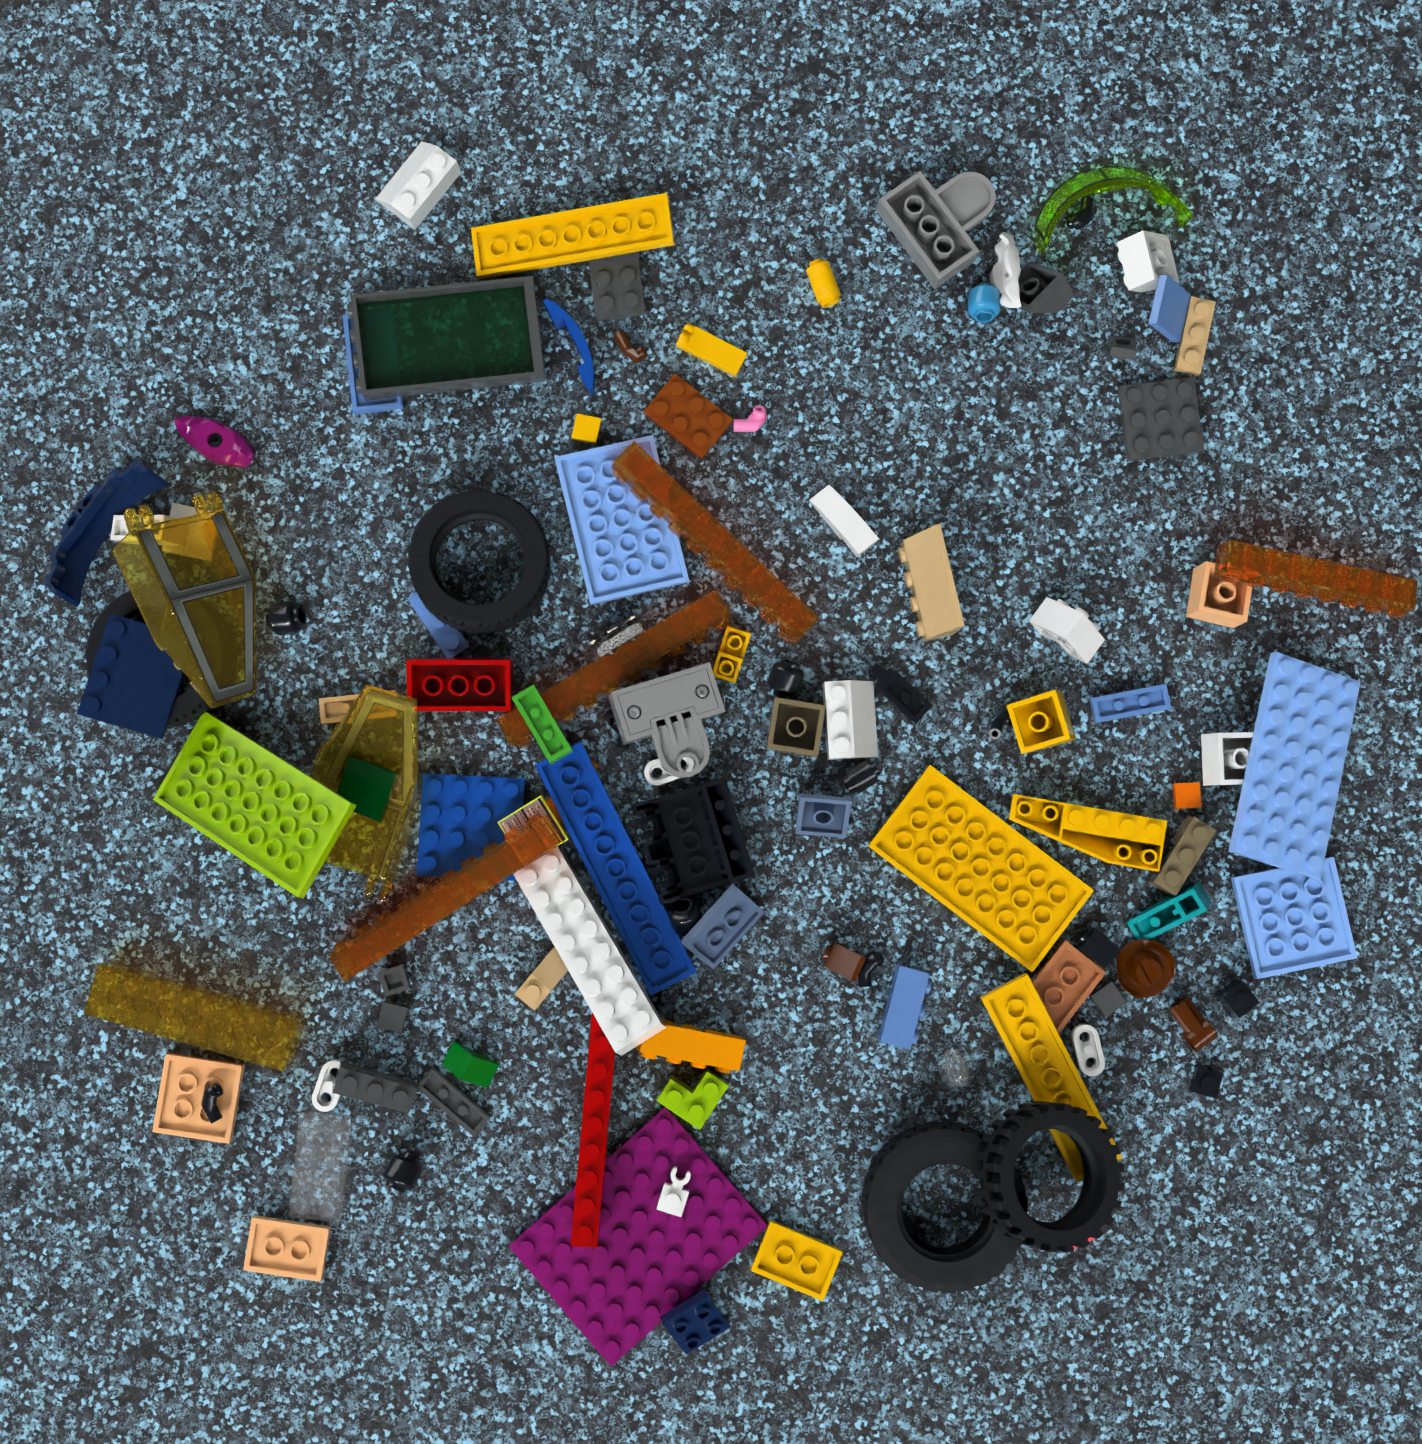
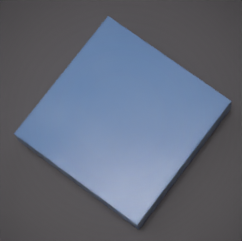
[1149,275,1191,342]

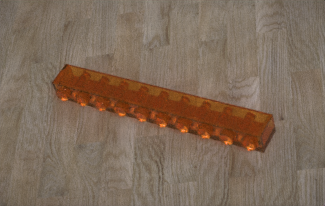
[611,441,819,644]
[496,589,732,749]
[328,814,564,982]

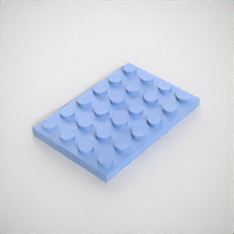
[554,435,689,605]

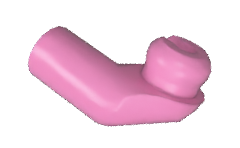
[734,405,767,432]

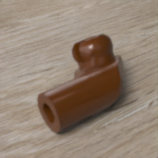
[614,330,647,363]

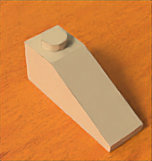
[515,947,568,1011]

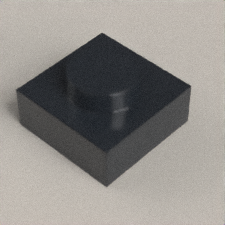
[1189,1065,1223,1099]

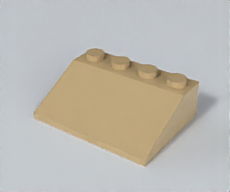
[898,524,965,642]

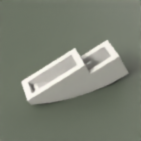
[809,485,879,557]

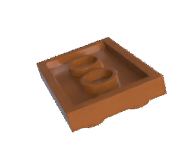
[643,373,734,460]

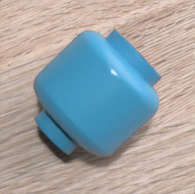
[968,283,1000,323]

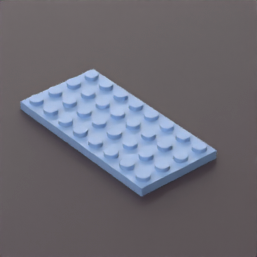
[1228,652,1361,879]

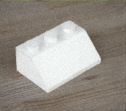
[375,141,461,230]
[822,680,878,760]

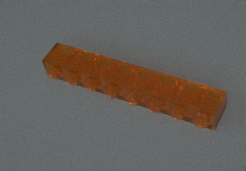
[1214,540,1417,617]

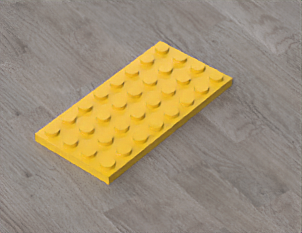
[868,765,1094,972]

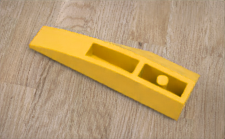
[1009,794,1167,872]

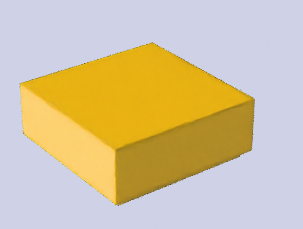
[571,413,602,445]

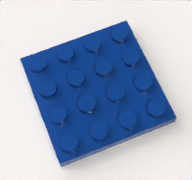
[417,773,526,881]

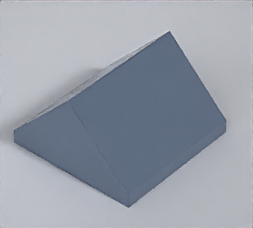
[795,793,852,838]

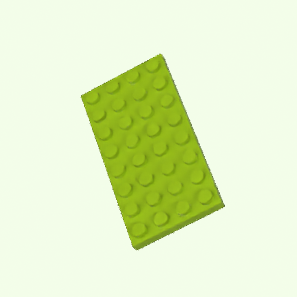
[153,712,357,899]

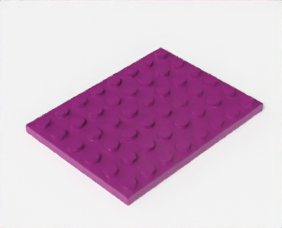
[509,1107,768,1366]

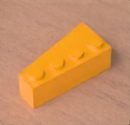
[635,1018,746,1074]

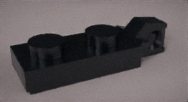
[868,663,932,725]

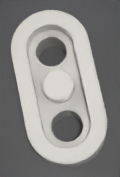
[644,757,694,786]
[1071,1024,1105,1076]
[312,1059,343,1112]

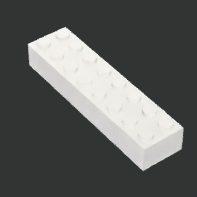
[513,847,667,1056]

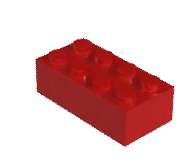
[406,658,514,712]

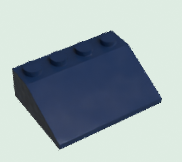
[77,613,192,739]

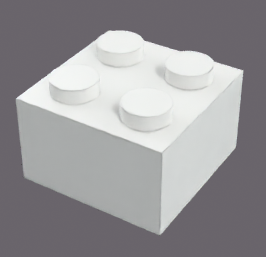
[1201,732,1254,786]

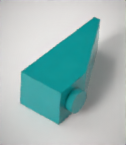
[1126,880,1212,940]

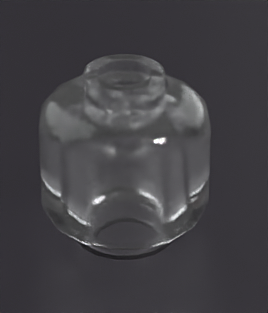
[938,1049,975,1089]

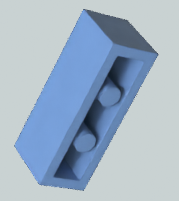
[878,964,932,1050]

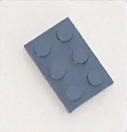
[680,883,765,970]

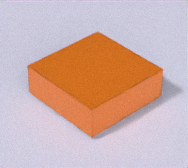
[1172,782,1202,809]

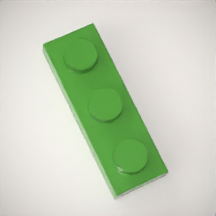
[512,684,573,765]

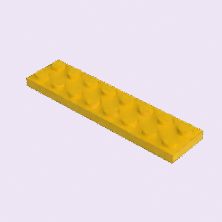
[471,193,675,279]
[980,973,1122,1182]

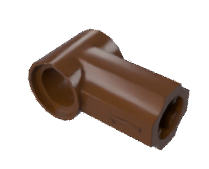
[1168,996,1218,1052]

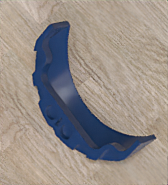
[45,460,170,607]

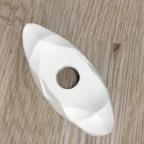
[990,232,1021,308]

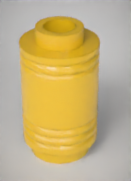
[806,258,841,308]

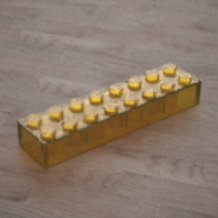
[84,961,306,1072]

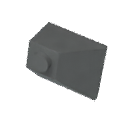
[1000,262,1075,313]

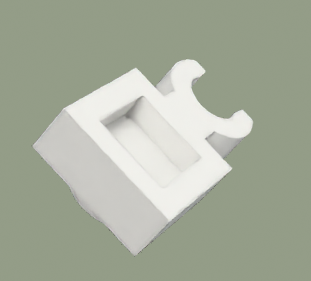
[656,1166,691,1217]

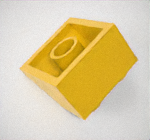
[1007,689,1076,754]

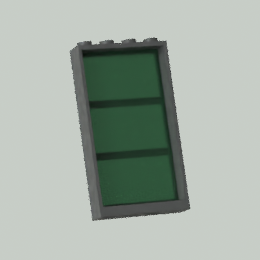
[347,276,546,401]

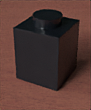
[1075,928,1121,969]
[1214,979,1260,1018]

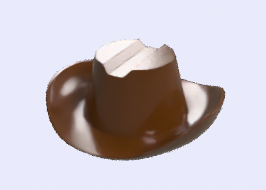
[1116,939,1176,998]

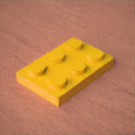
[750,1219,843,1301]

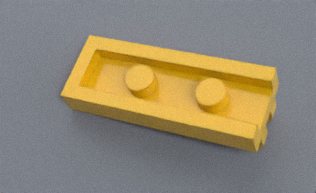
[676,322,748,377]

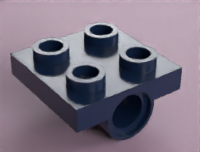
[660,1289,731,1355]

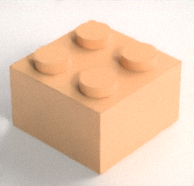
[1186,561,1254,628]

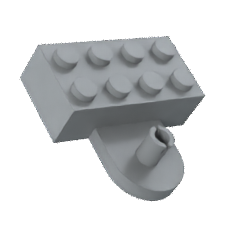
[876,171,996,289]

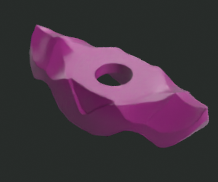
[175,417,256,468]

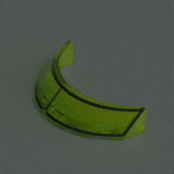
[1034,166,1193,253]

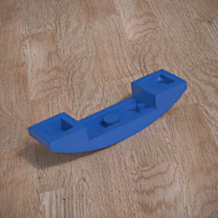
[543,298,595,396]

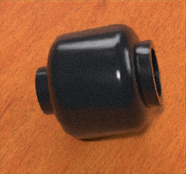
[266,600,307,636]
[767,659,804,698]
[668,898,703,936]
[383,1151,422,1193]

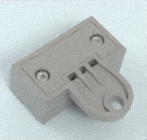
[608,662,725,778]

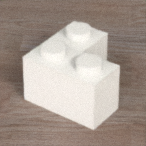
[1029,597,1105,664]

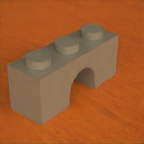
[1146,816,1217,896]

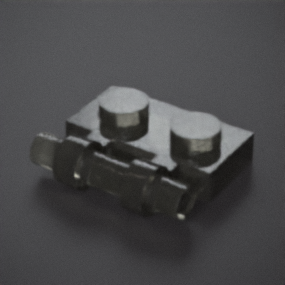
[589,615,644,657]

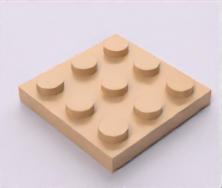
[152,1053,245,1144]

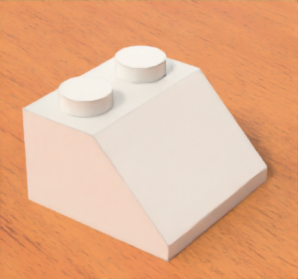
[1117,230,1180,292]

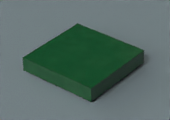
[337,755,399,822]

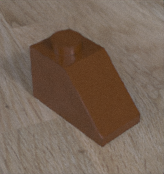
[821,941,866,982]

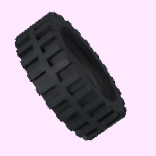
[974,1101,1125,1253]

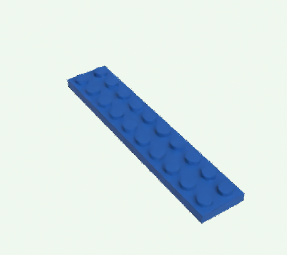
[535,742,697,995]

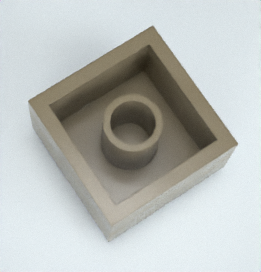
[766,697,826,758]

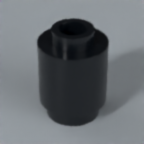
[841,760,881,795]

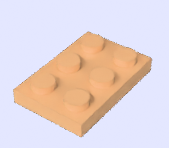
[243,1215,331,1282]

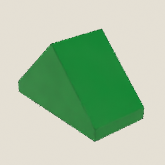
[442,1041,500,1088]

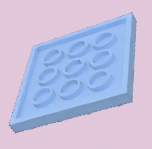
[1231,857,1357,979]

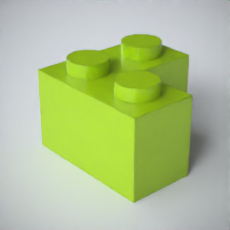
[656,1067,729,1130]

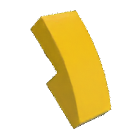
[713,625,752,683]

